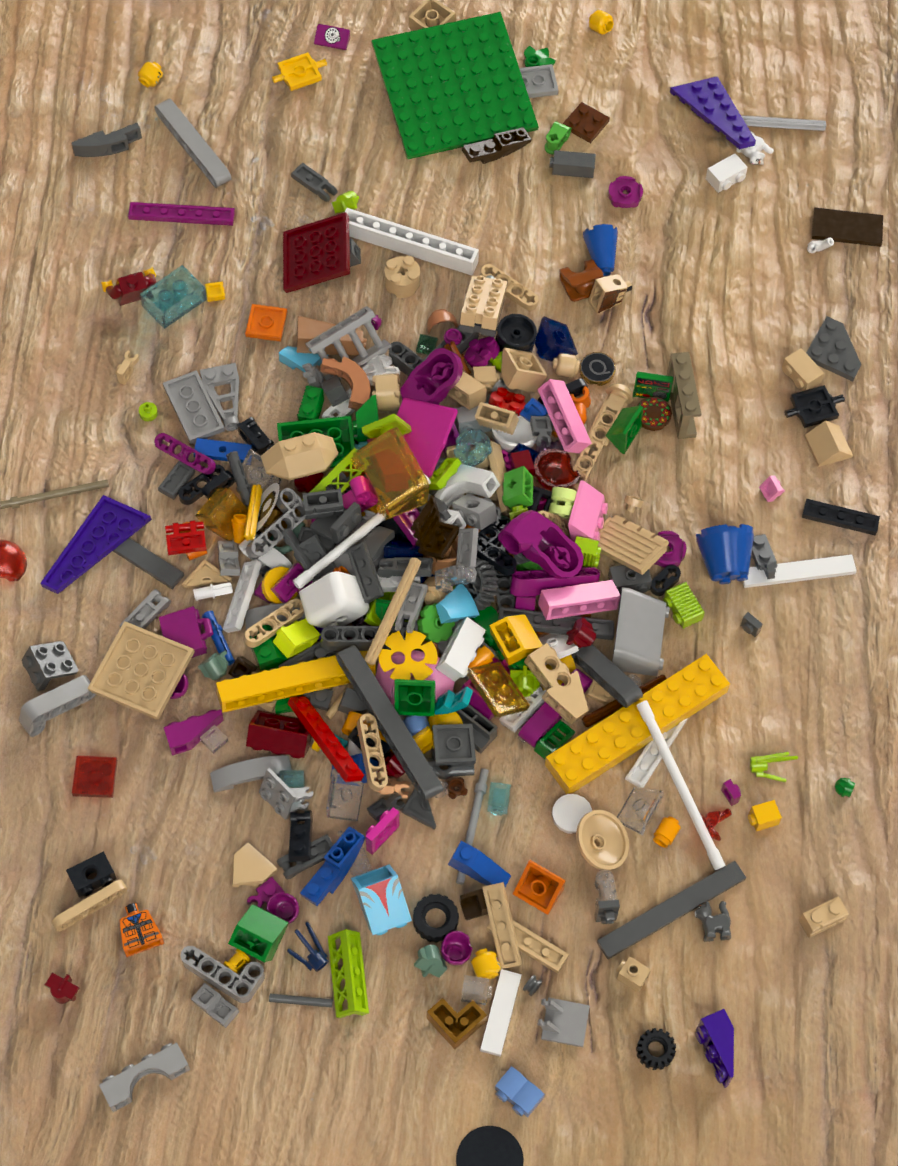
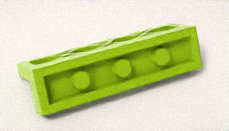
[302,448,371,501]
[328,929,369,1018]

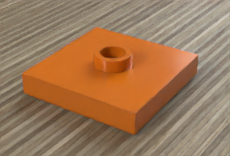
[245,304,288,342]

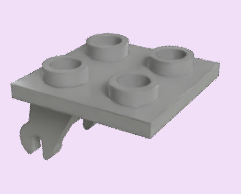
[259,768,314,820]
[537,997,590,1047]

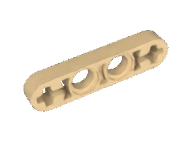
[481,264,538,311]
[243,599,304,648]
[357,714,388,791]
[52,880,128,932]

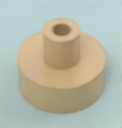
[624,494,644,513]

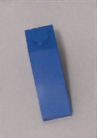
[448,841,511,887]

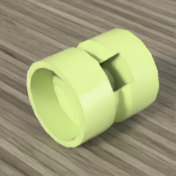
[549,487,577,519]

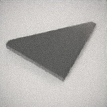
[402,789,436,830]

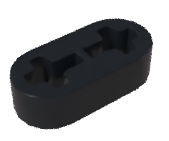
[202,470,235,500]
[650,565,681,596]

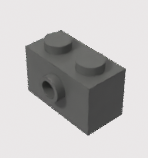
[608,565,652,595]

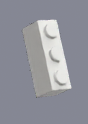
[435,617,486,682]

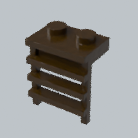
[411,495,459,559]

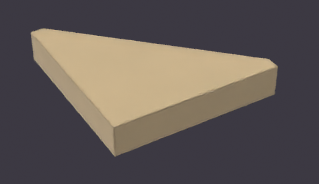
[182,559,232,589]

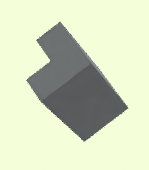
[456,705,498,754]

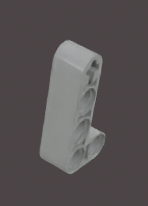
[246,488,305,559]
[19,675,96,737]
[181,946,265,1003]

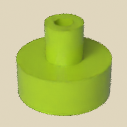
[139,402,158,422]

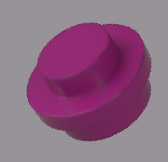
[444,328,462,345]

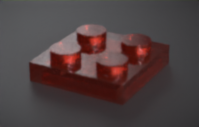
[72,756,118,798]

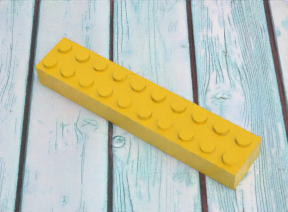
[545,653,730,795]

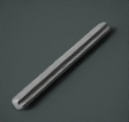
[741,115,826,131]

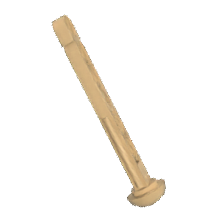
[564,383,633,494]

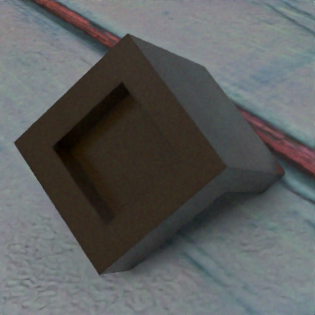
[459,889,488,920]

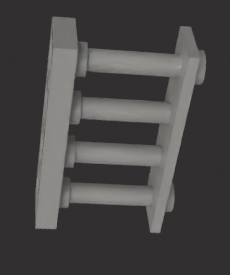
[305,306,392,380]

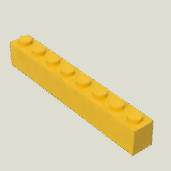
[216,651,376,713]

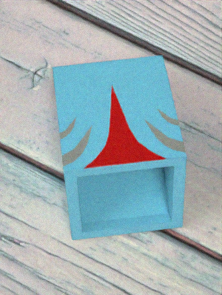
[351,864,412,935]

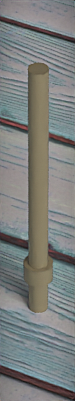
[0,480,109,509]

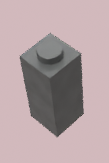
[549,150,596,178]

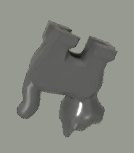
[694,901,731,942]

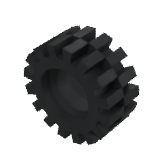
[636,1028,676,1070]

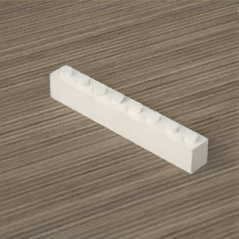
[344,208,479,275]

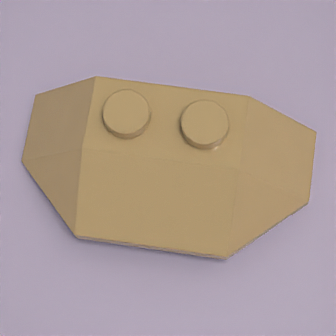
[261,432,338,481]

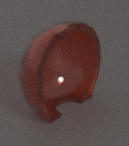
[534,449,581,491]
[0,539,27,581]

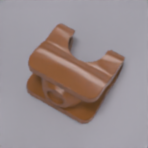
[559,259,603,302]

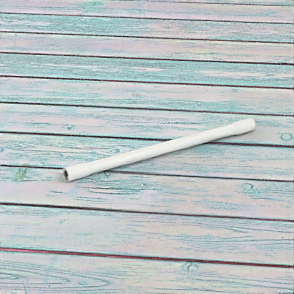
[293,474,431,590]
[636,700,726,871]

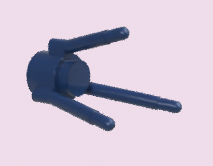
[287,922,329,972]

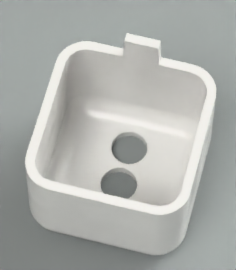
[299,571,369,628]

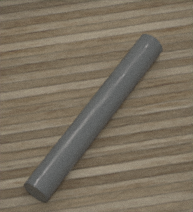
[269,993,333,1008]

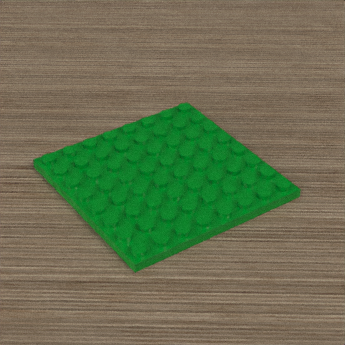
[371,12,539,160]

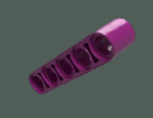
[510,567,600,597]
[518,668,593,748]

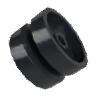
[495,314,537,353]

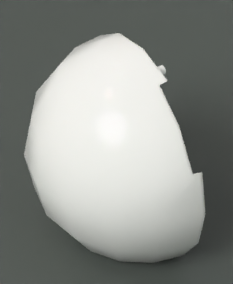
[492,414,538,453]

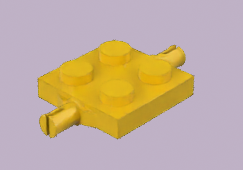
[272,52,327,91]

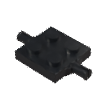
[784,385,845,428]

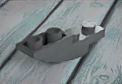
[71,123,142,157]

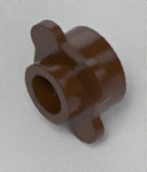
[445,777,468,799]

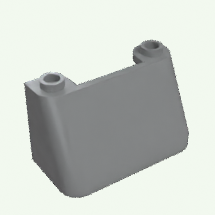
[612,587,670,677]

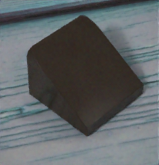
[228,657,257,678]

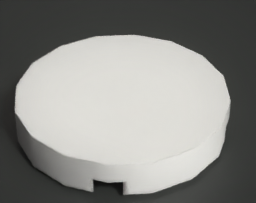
[552,794,592,834]

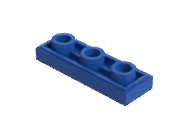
[193,438,252,464]

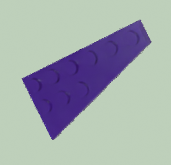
[670,76,756,149]
[41,495,152,594]

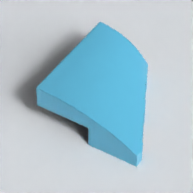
[279,346,329,372]
[436,584,479,624]

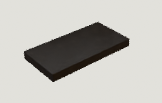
[812,207,883,247]

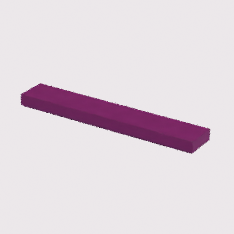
[128,202,235,226]

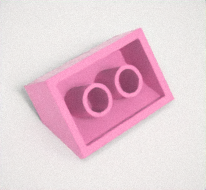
[568,481,608,542]

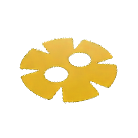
[379,630,438,681]

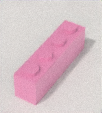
[537,379,592,453]
[538,580,621,620]

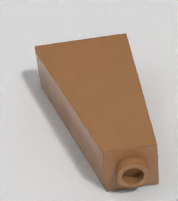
[297,316,367,356]

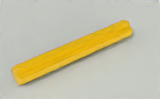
[244,484,263,541]

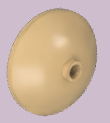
[576,810,629,871]

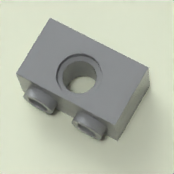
[452,493,497,530]

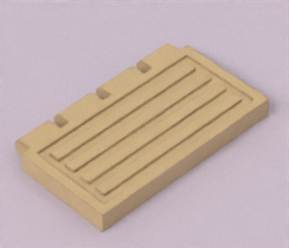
[598,515,669,575]

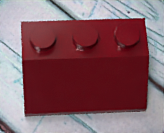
[246,710,312,759]

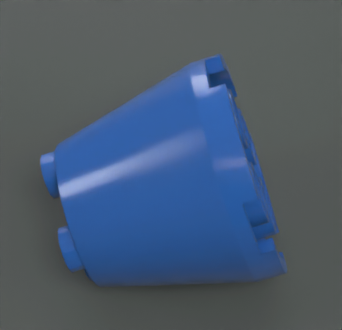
[696,524,754,585]

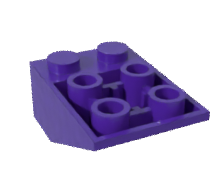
[695,1009,734,1088]

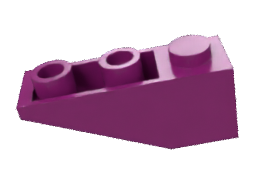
[164,709,224,756]

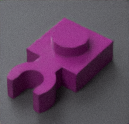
[247,877,285,908]

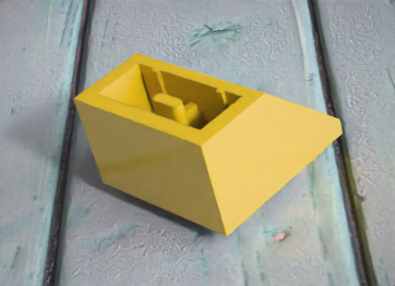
[489,614,543,666]

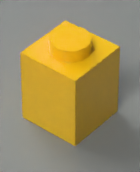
[748,800,782,832]

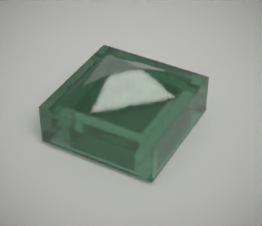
[416,334,438,355]

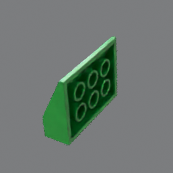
[277,416,357,468]

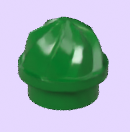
[835,778,855,798]

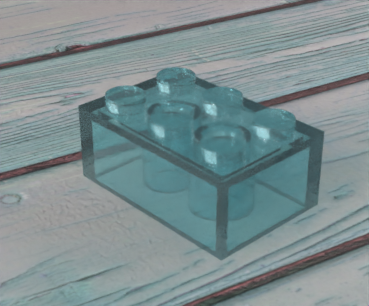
[140,265,207,329]

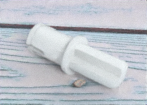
[193,582,233,601]

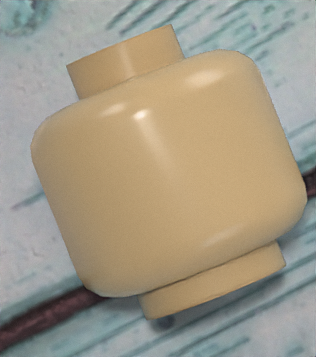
[552,353,580,378]

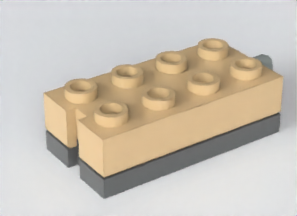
[459,275,507,337]

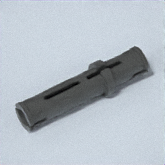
[226,451,251,508]

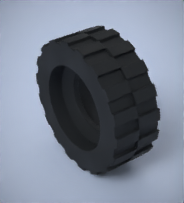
[413,894,459,943]

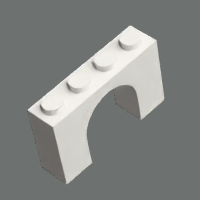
[434,464,500,536]

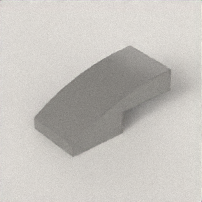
[217,541,240,576]
[191,983,239,1028]

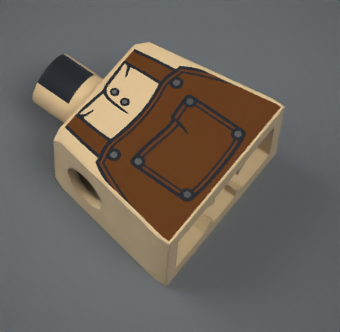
[588,275,632,314]

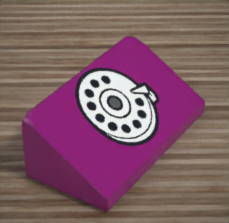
[314,24,350,50]

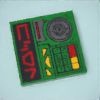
[633,371,674,402]

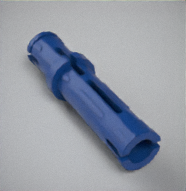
[202,611,235,666]

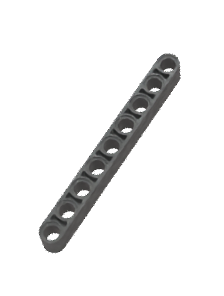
[336,645,443,801]

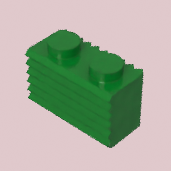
[297,386,324,421]

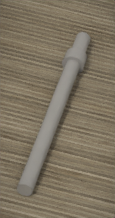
[456,769,489,885]

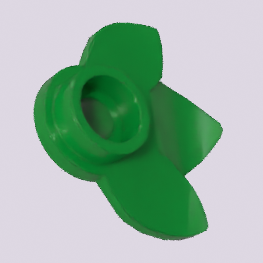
[524,46,556,67]

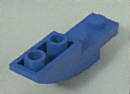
[300,826,365,906]

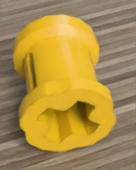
[223,949,251,974]

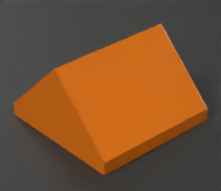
[513,860,566,915]

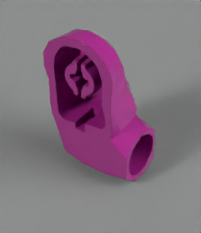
[400,348,463,405]
[498,510,583,579]

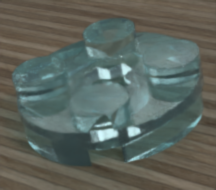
[454,429,492,467]

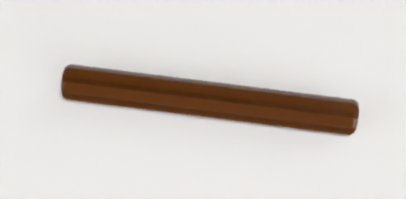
[582,674,667,727]

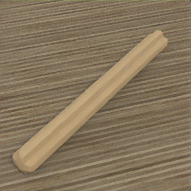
[364,558,421,665]

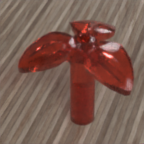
[700,808,732,841]

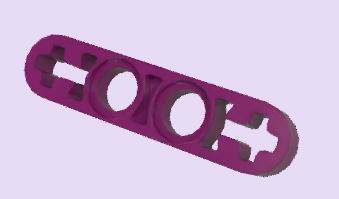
[154,433,216,475]

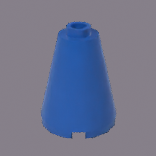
[583,224,618,276]

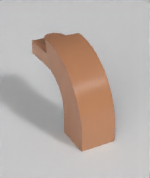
[320,356,371,410]

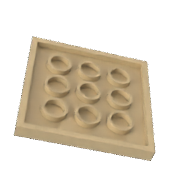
[87,621,195,720]

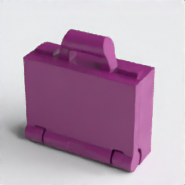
[159,606,213,658]

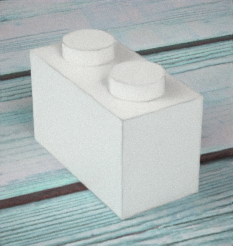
[706,154,748,193]

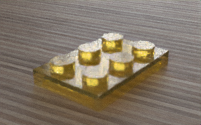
[467,662,530,718]

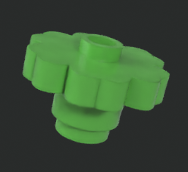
[417,603,455,643]

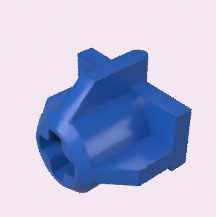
[519,398,548,422]

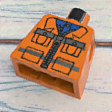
[120,903,165,957]

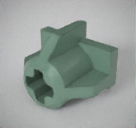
[198,650,228,680]
[414,945,448,978]

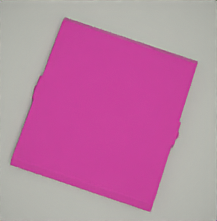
[392,397,458,477]

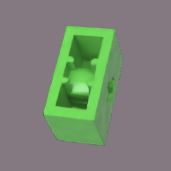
[502,466,533,511]

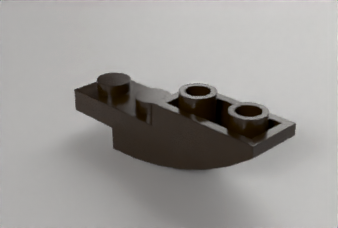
[462,127,532,164]

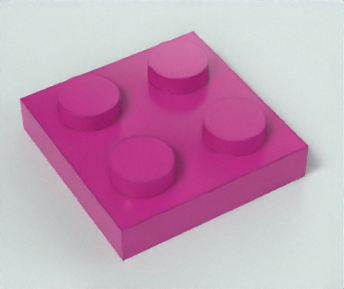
[366,807,399,855]

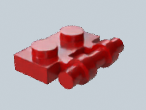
[165,520,207,556]

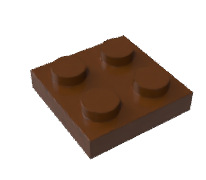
[563,102,610,144]

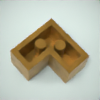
[427,998,487,1050]

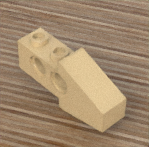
[524,643,589,725]

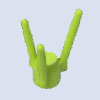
[750,752,798,782]

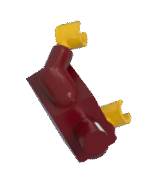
[101,267,156,306]

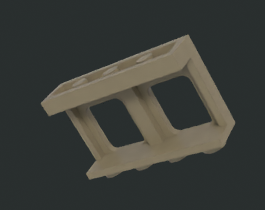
[666,352,702,439]

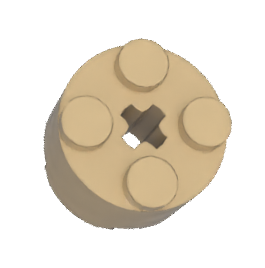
[385,256,420,298]
[372,374,402,412]

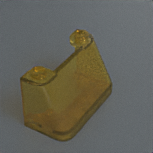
[351,427,429,520]

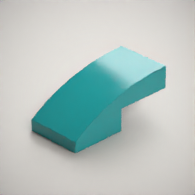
[435,687,473,715]

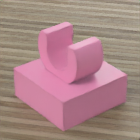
[759,476,785,502]

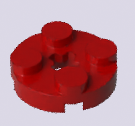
[488,387,526,416]

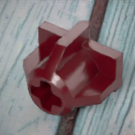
[294,472,324,493]
[566,617,596,648]
[378,751,405,778]
[44,973,80,1004]

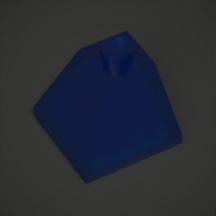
[535,316,578,362]

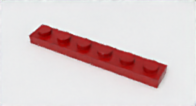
[288,696,364,782]

